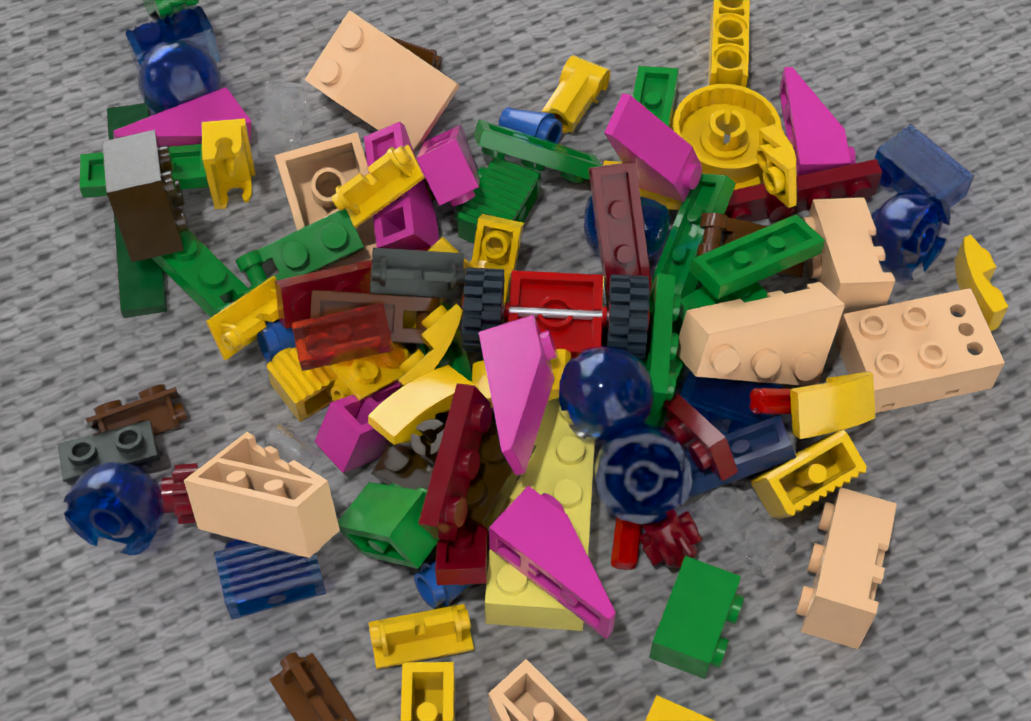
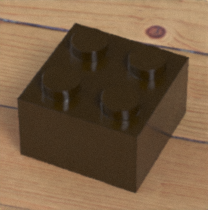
[102,130,189,262]

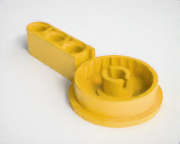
[671,0,785,190]

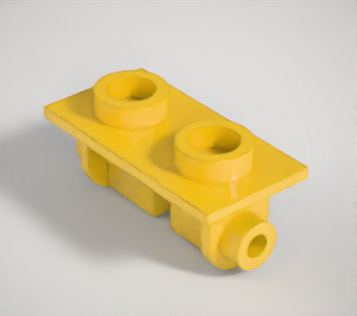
[331,145,425,228]
[205,276,279,360]
[330,341,411,401]
[368,603,474,670]

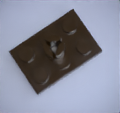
[371,412,537,530]

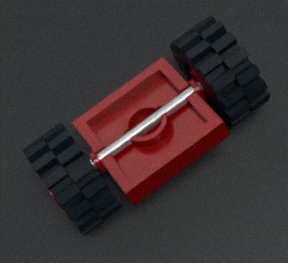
[462,267,649,363]

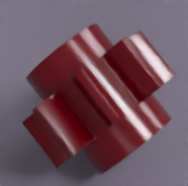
[161,463,199,524]
[639,508,702,569]

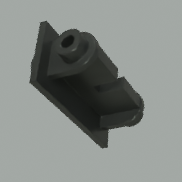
[370,247,465,299]
[57,420,161,486]

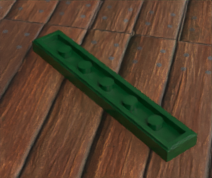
[107,103,167,318]

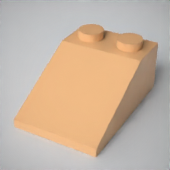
[305,10,460,153]
[275,132,377,271]

